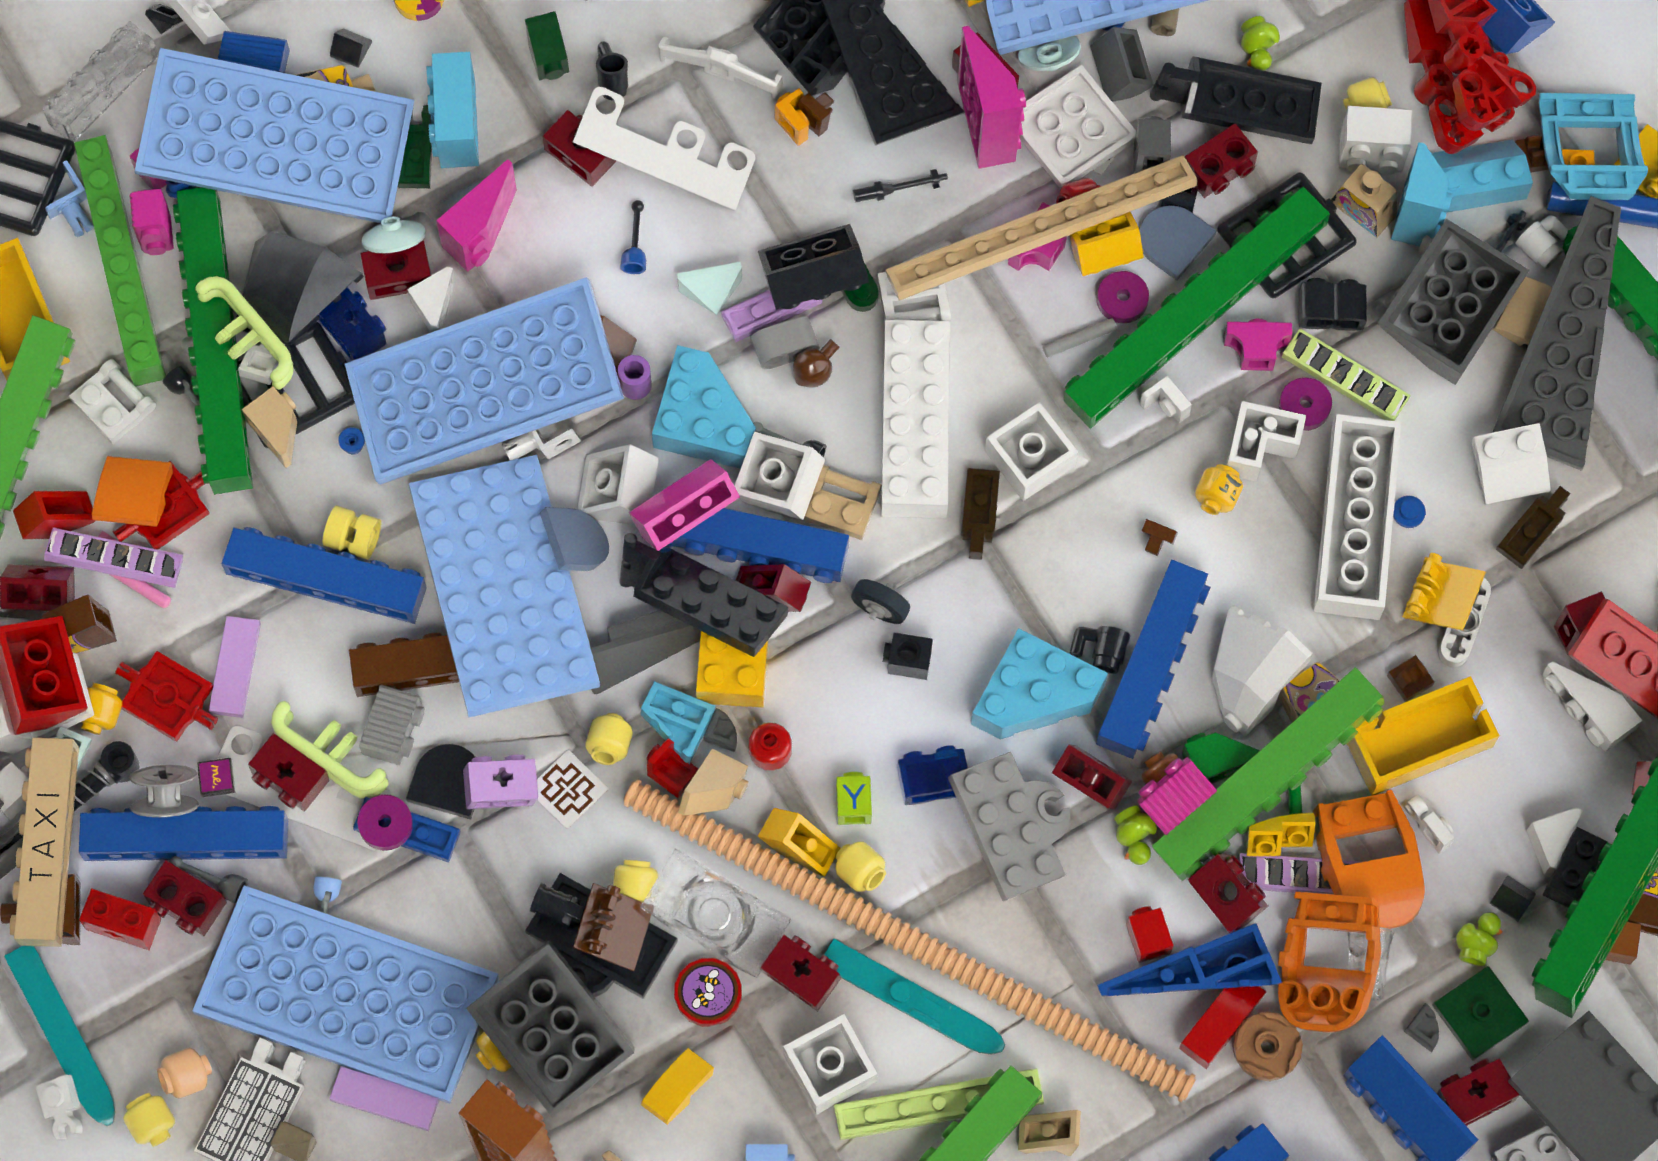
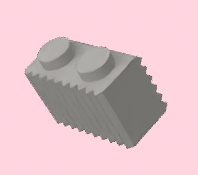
[359,685,425,765]

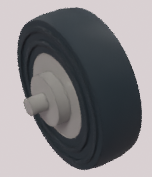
[851,579,910,624]

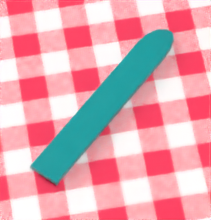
[824,939,1005,1055]
[4,946,115,1126]

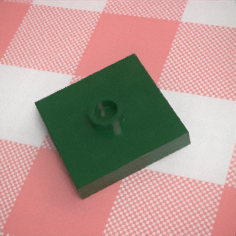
[1432,966,1529,1061]

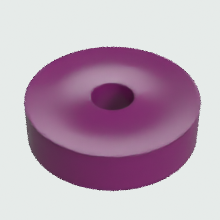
[1097,271,1149,324]
[1279,378,1332,431]
[357,795,413,851]

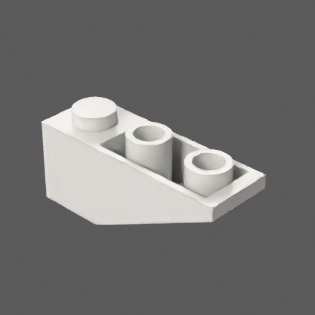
[1542,661,1643,752]

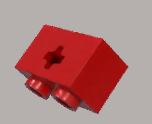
[79,888,161,950]

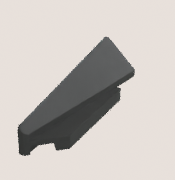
[591,610,701,695]

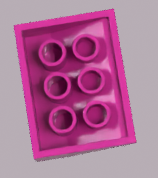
[958,26,1026,169]

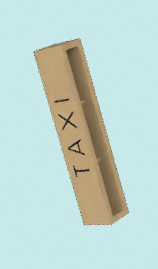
[10,738,79,947]

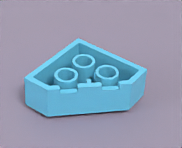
[652,345,756,469]
[971,628,1108,740]

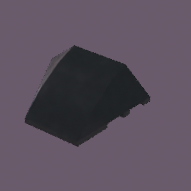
[753,0,885,96]
[236,231,364,346]

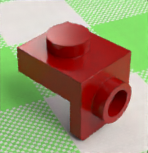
[646,738,698,798]

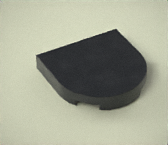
[406,744,475,820]

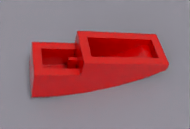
[1179,986,1266,1070]

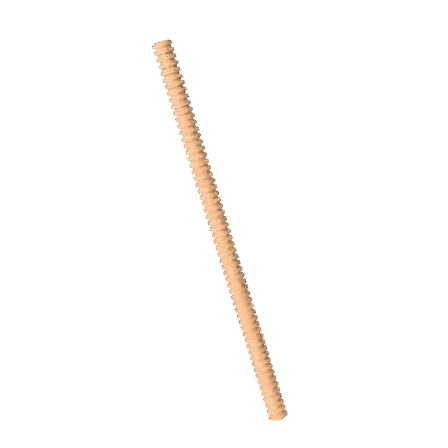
[623,779,1196,1103]

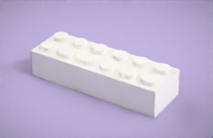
[881,320,950,518]
[1313,414,1402,620]

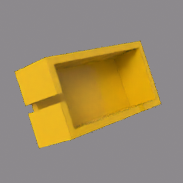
[0,237,71,380]
[1347,676,1500,796]

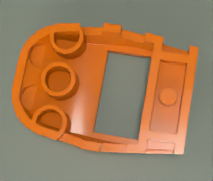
[1312,790,1425,931]
[1278,892,1381,1033]

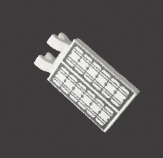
[194,1038,306,1161]

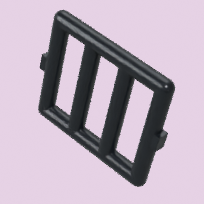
[0,119,76,236]
[1217,172,1357,298]
[239,322,355,448]

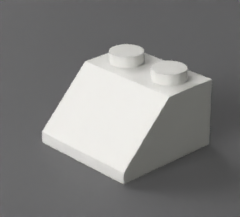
[1472,423,1551,505]
[578,444,659,524]

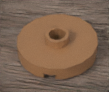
[1233,1011,1303,1081]

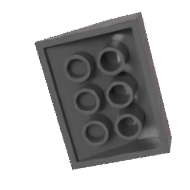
[1378,219,1529,385]
[466,940,635,1117]
[1508,1011,1658,1161]

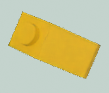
[758,808,841,877]

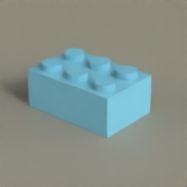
[426,52,479,168]

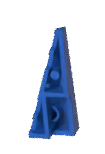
[1097,923,1282,997]

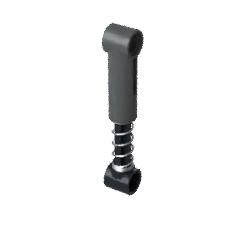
[0,741,140,879]

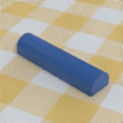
[1546,181,1658,229]

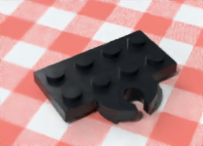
[525,873,678,999]

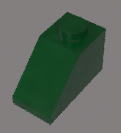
[525,11,569,81]

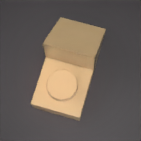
[1018,1110,1081,1156]

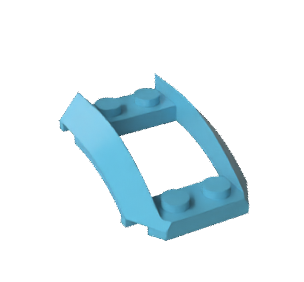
[1539,93,1648,200]

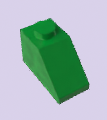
[1182,732,1260,784]

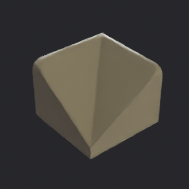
[270,1121,317,1161]

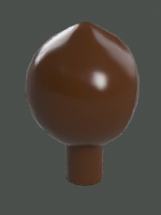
[793,339,840,388]

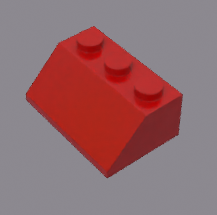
[0,616,88,735]

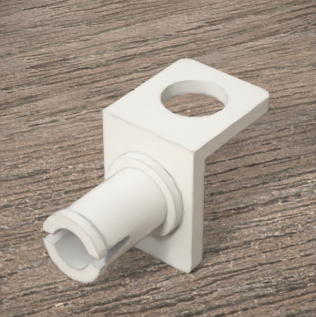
[502,429,581,460]

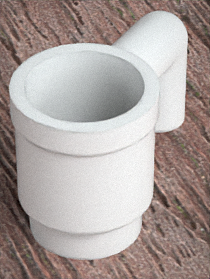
[1515,215,1569,269]

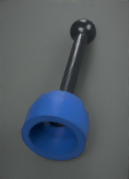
[620,200,647,274]

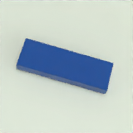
[353,797,461,863]

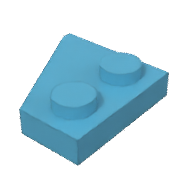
[640,681,716,764]

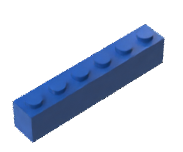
[663,508,849,583]
[221,527,427,624]
[1096,559,1211,759]
[79,806,288,861]

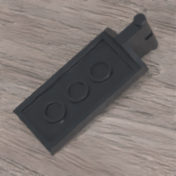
[1150,56,1322,145]
[619,533,789,657]

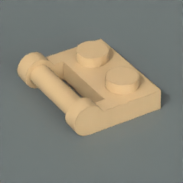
[803,464,882,540]

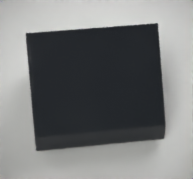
[330,28,372,68]
[1161,187,1198,213]
[1489,875,1536,922]

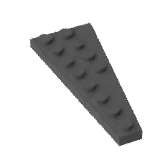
[1492,196,1621,471]

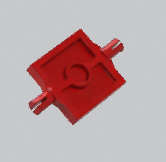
[112,461,210,550]
[115,651,218,742]

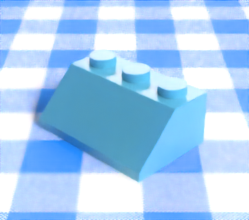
[1432,139,1533,212]
[1391,142,1453,247]

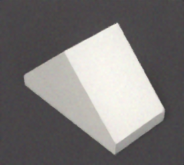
[407,267,456,333]
[1526,807,1583,877]

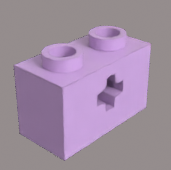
[463,755,538,809]

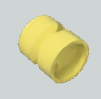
[322,505,382,560]

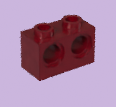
[1184,123,1258,198]
[143,860,227,936]

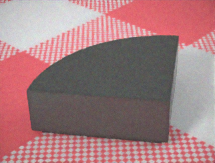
[703,708,737,752]
[1404,1003,1439,1053]

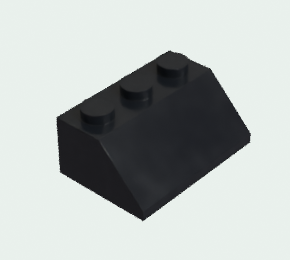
[758,224,869,310]

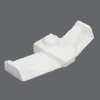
[659,37,783,100]

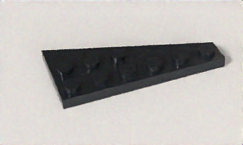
[821,0,965,146]

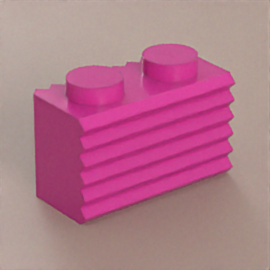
[129,189,174,255]
[1136,757,1217,835]

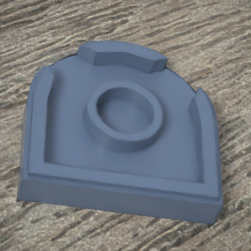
[1140,206,1217,281]
[540,507,609,571]

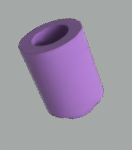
[618,355,652,400]

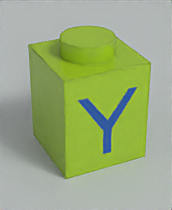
[836,772,872,825]

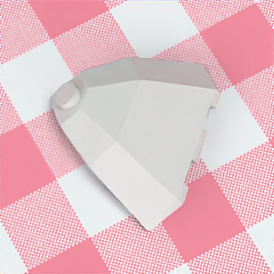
[1212,605,1313,736]

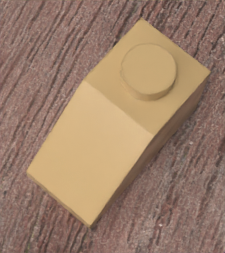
[242,386,297,468]
[678,749,749,816]

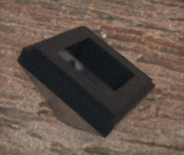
[145,4,183,34]

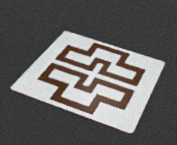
[537,750,609,829]

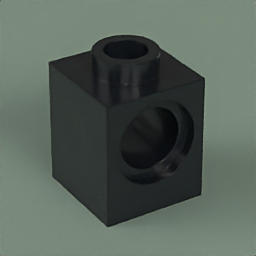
[882,633,933,680]

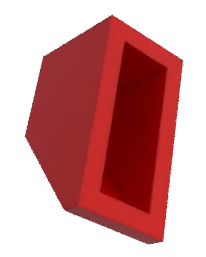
[13,491,96,539]

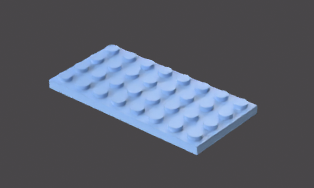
[135,48,414,223]
[345,277,624,485]
[409,455,600,718]
[192,885,499,1104]

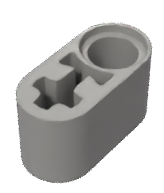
[751,317,820,369]

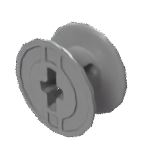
[129,765,199,817]

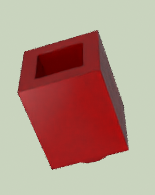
[1126,906,1174,963]

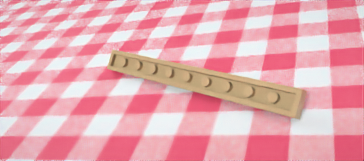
[886,155,1197,301]

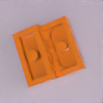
[92,456,173,527]

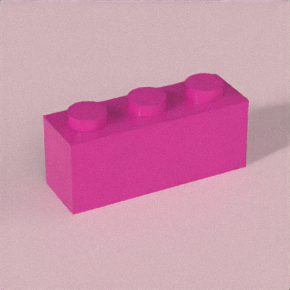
[629,459,740,551]

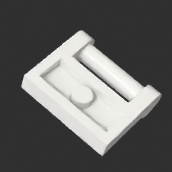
[877,272,951,321]
[69,359,156,444]

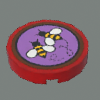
[674,958,742,1027]

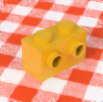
[1070,212,1144,276]

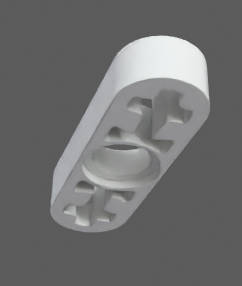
[1438,578,1491,668]

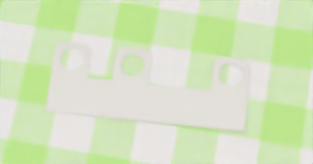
[573,87,755,211]
[216,726,400,851]

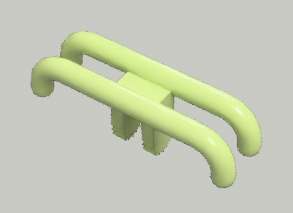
[196,276,294,390]
[271,701,389,799]

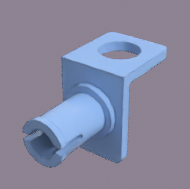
[45,160,94,237]

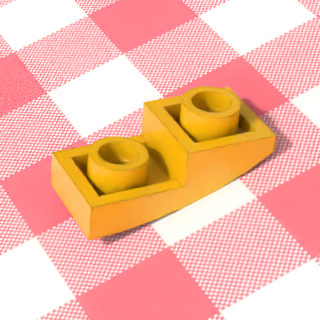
[1246,813,1316,856]
[641,1048,714,1125]

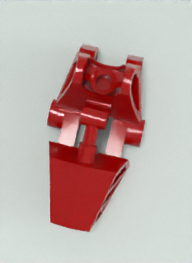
[1404,0,1536,154]

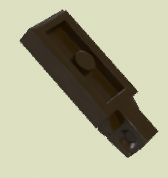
[961,468,1000,560]
[1496,486,1571,569]

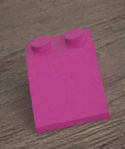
[436,159,517,272]

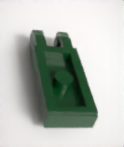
[398,105,432,189]

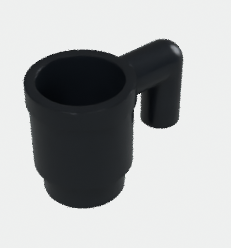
[596,41,628,100]
[1069,626,1130,674]

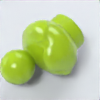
[1241,16,1280,71]
[1114,805,1157,865]
[1456,912,1503,966]

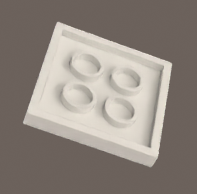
[1020,65,1136,189]

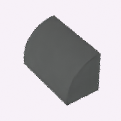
[1090,27,1154,101]

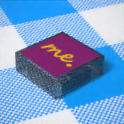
[197,758,236,797]

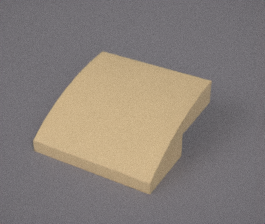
[1493,277,1552,346]

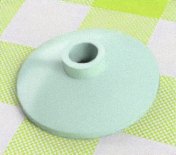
[1018,36,1081,71]
[362,217,426,253]

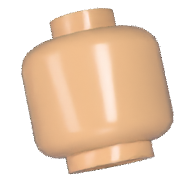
[157,1048,212,1099]

